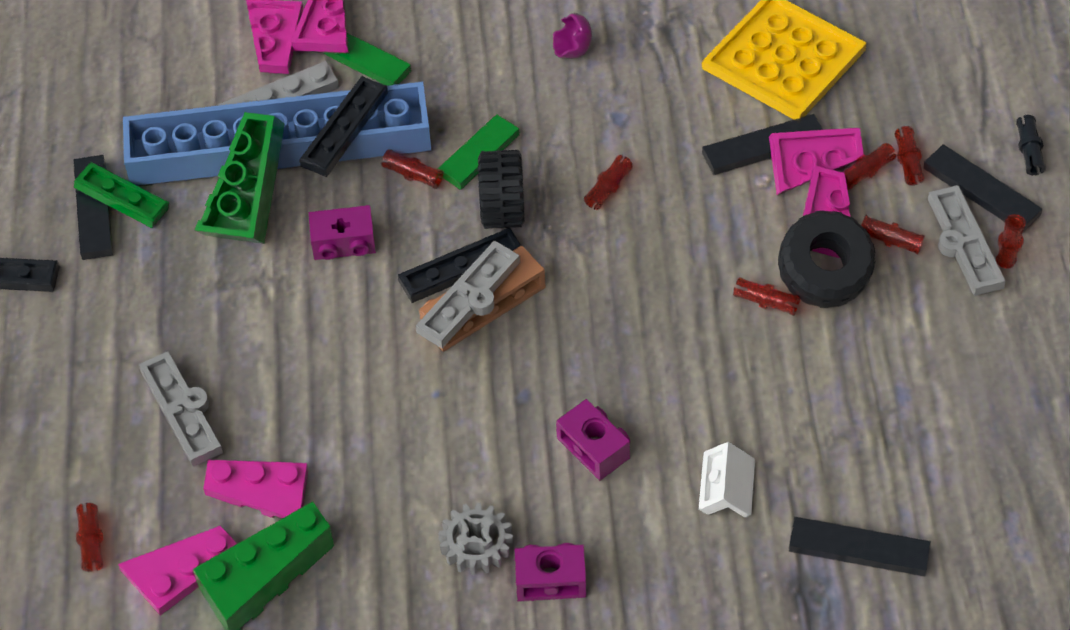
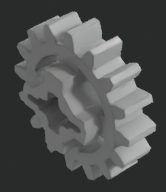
[439,502,513,575]

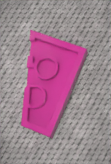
[246,0,303,74]
[291,0,348,53]
[769,128,864,195]
[802,165,850,259]
[203,460,308,518]
[118,526,237,616]

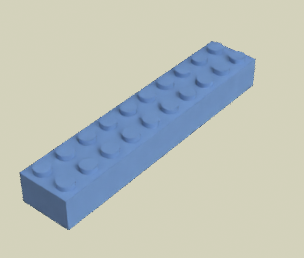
[123,82,431,185]

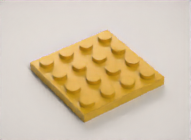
[702,0,867,120]

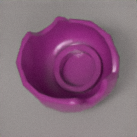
[553,13,592,59]

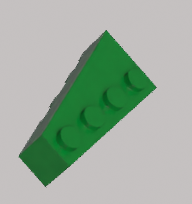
[194,112,285,244]
[193,501,334,630]

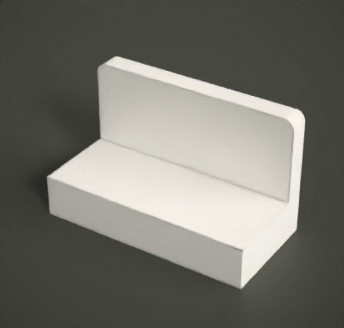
[699,442,755,517]

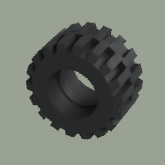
[478,150,525,229]

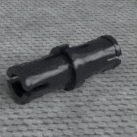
[1016,115,1046,176]

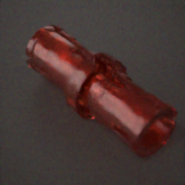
[894,126,925,186]
[842,143,896,190]
[381,149,444,189]
[584,155,633,210]
[996,214,1026,269]
[861,215,925,255]
[733,277,800,316]
[76,503,103,572]

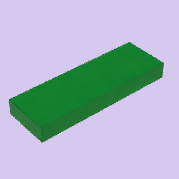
[324,33,411,86]
[437,114,520,190]
[74,162,169,228]

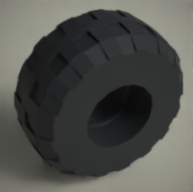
[778,210,876,308]

